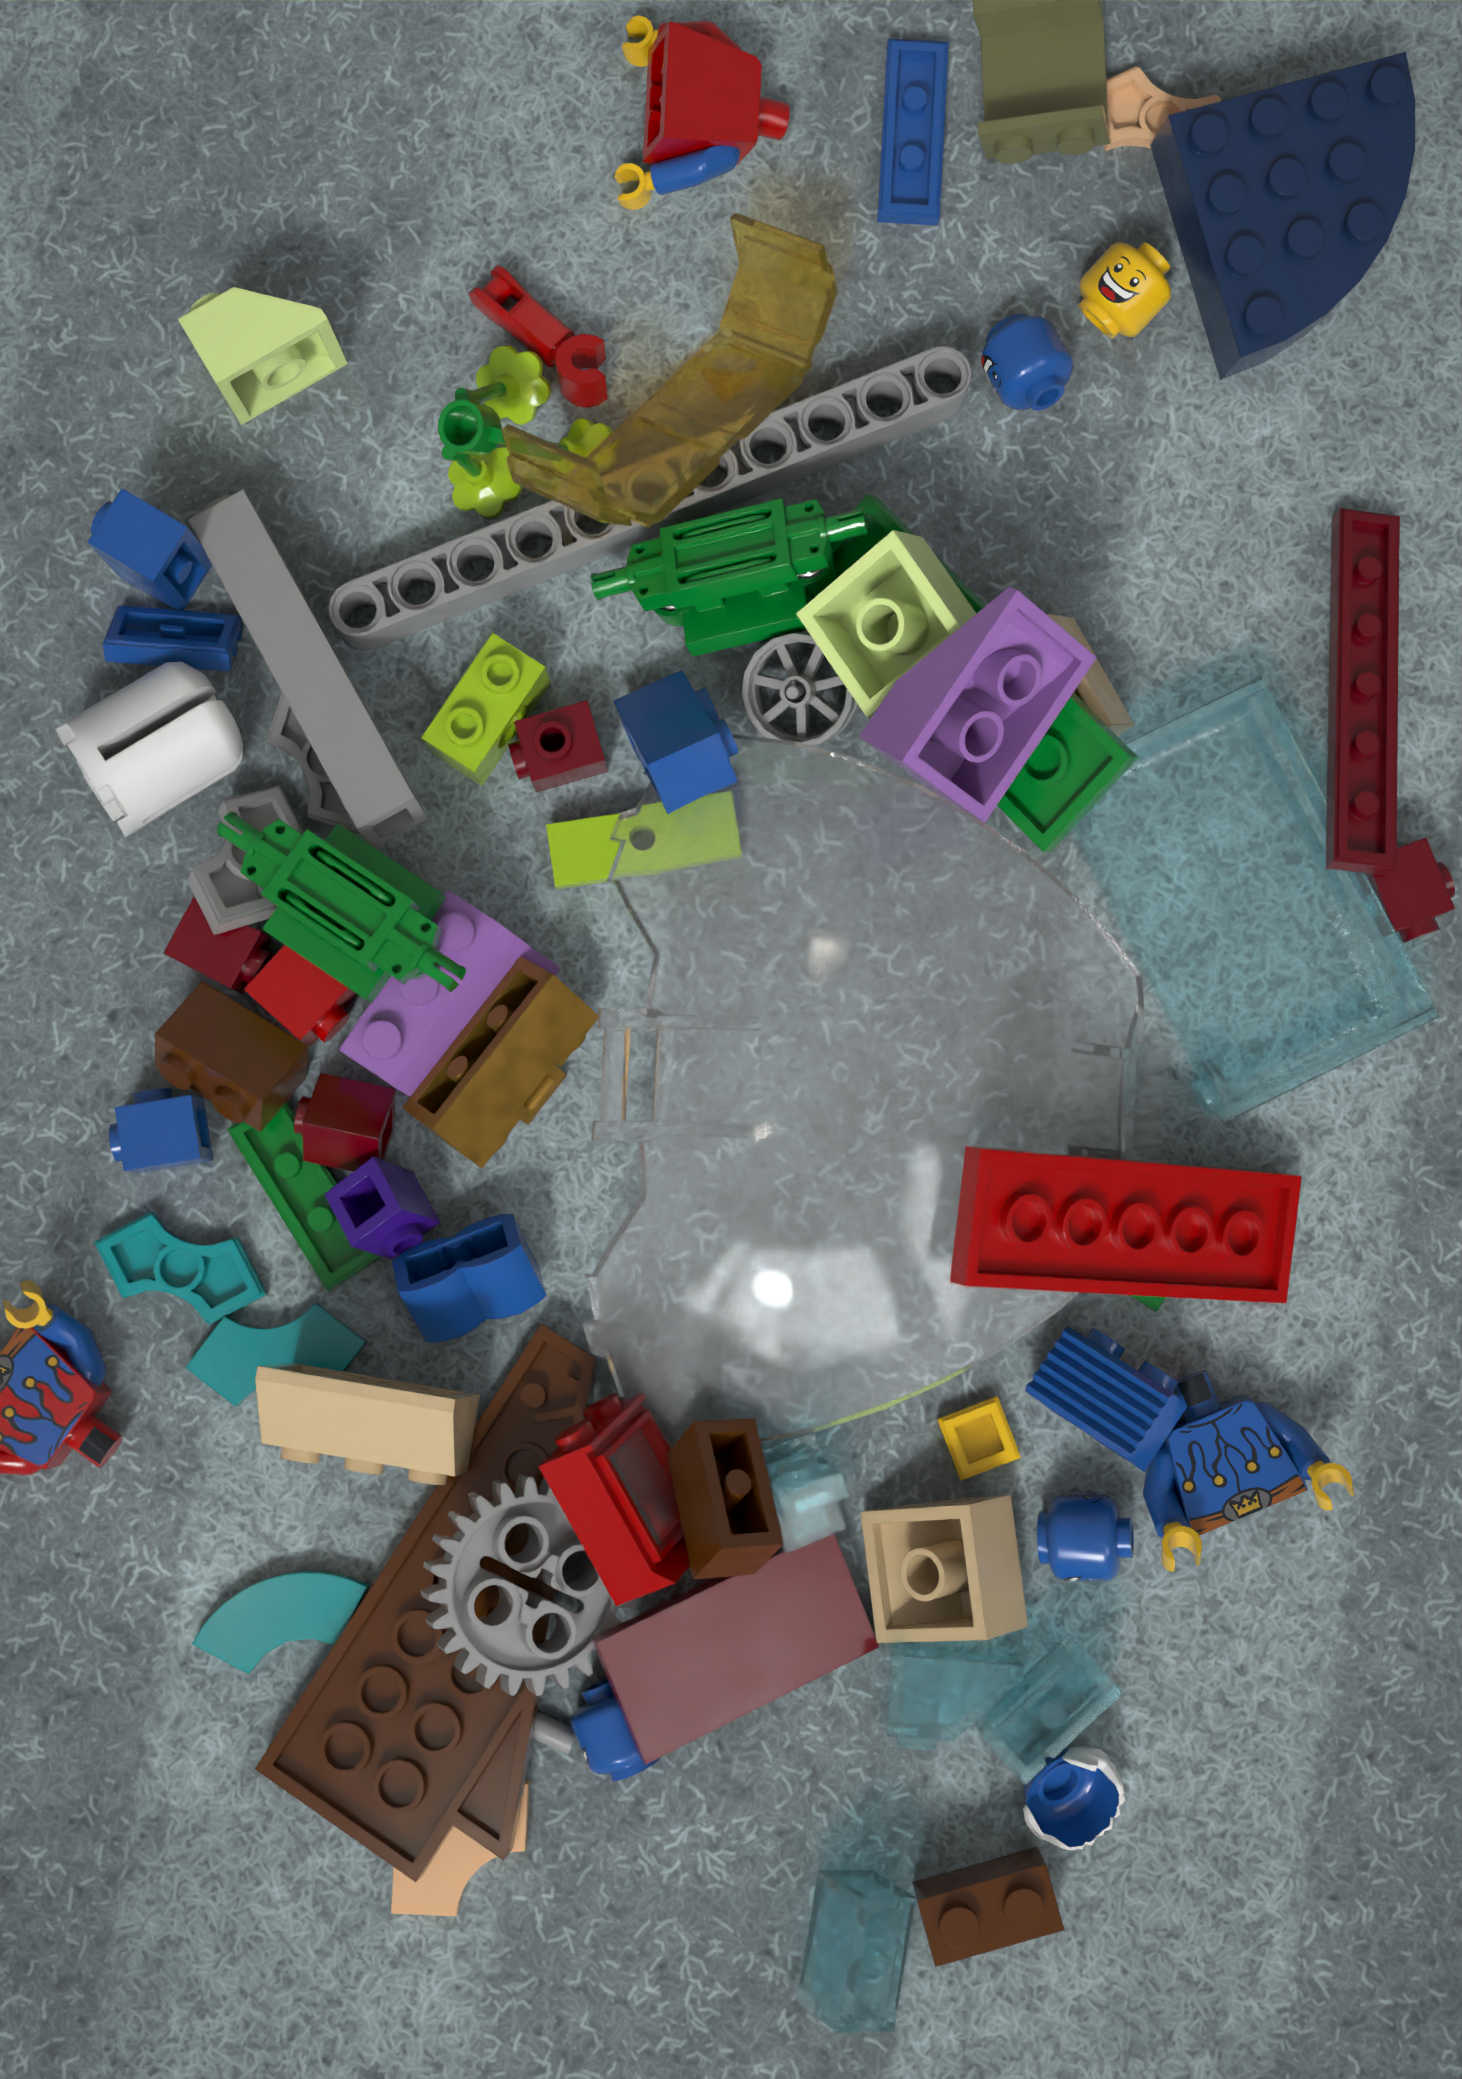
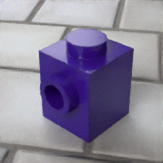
[324,1156,440,1259]

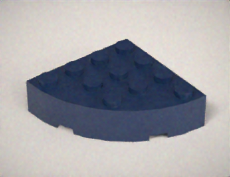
[1150,52,1415,380]

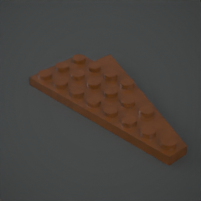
[255,1324,598,1882]

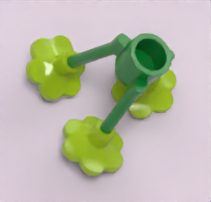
[438,345,618,519]

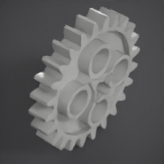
[421,1474,636,1696]

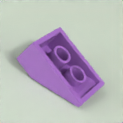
[859,586,1097,823]

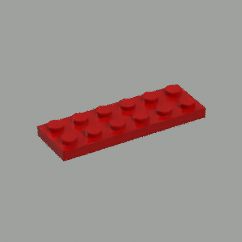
[950,1146,1302,1304]

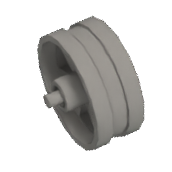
[741,631,860,749]

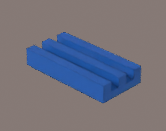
[102,606,243,671]

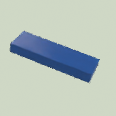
[877,39,949,225]

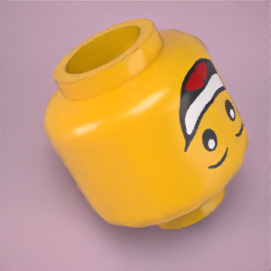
[1078,242,1172,339]

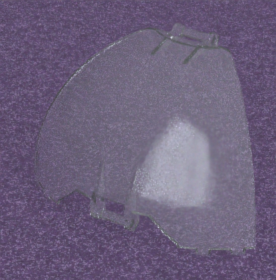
[582,734,1172,1448]

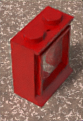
[538,1391,690,1606]

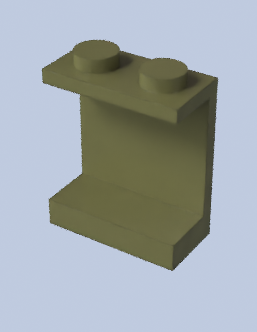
[973,0,1110,164]

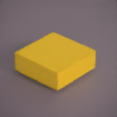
[937,1396,1021,1481]

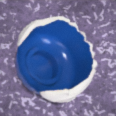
[1023,1746,1125,1850]

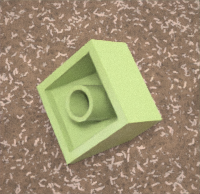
[178,287,348,425]

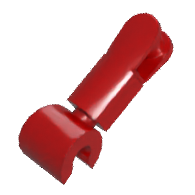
[469,265,608,408]

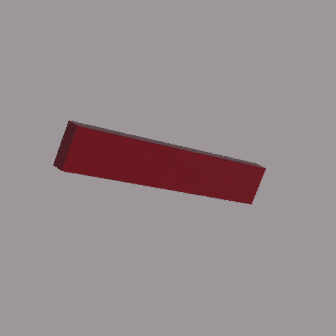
[1326,508,1400,876]

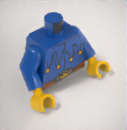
[1143,1370,1354,1572]

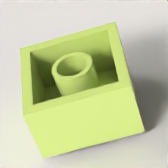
[796,530,976,718]

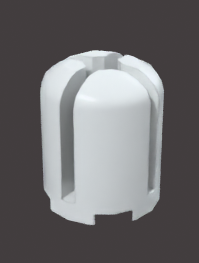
[55,662,243,838]

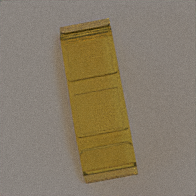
[502,213,837,528]

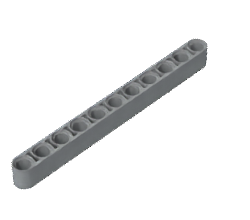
[328,346,972,651]

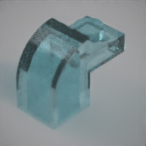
[762,1430,849,1553]

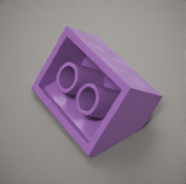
[339,889,560,1097]

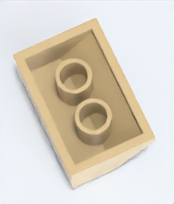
[255,1363,480,1485]

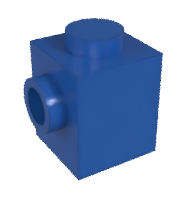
[109,1088,213,1173]

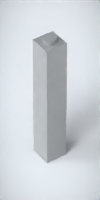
[188,489,428,848]

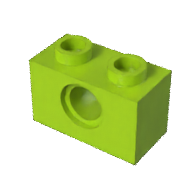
[421,632,551,786]

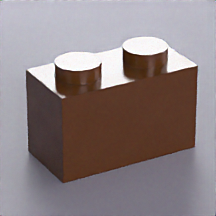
[155,981,308,1132]
[667,1418,784,1579]
[912,1847,1065,1967]

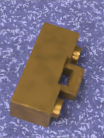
[402,956,600,1169]

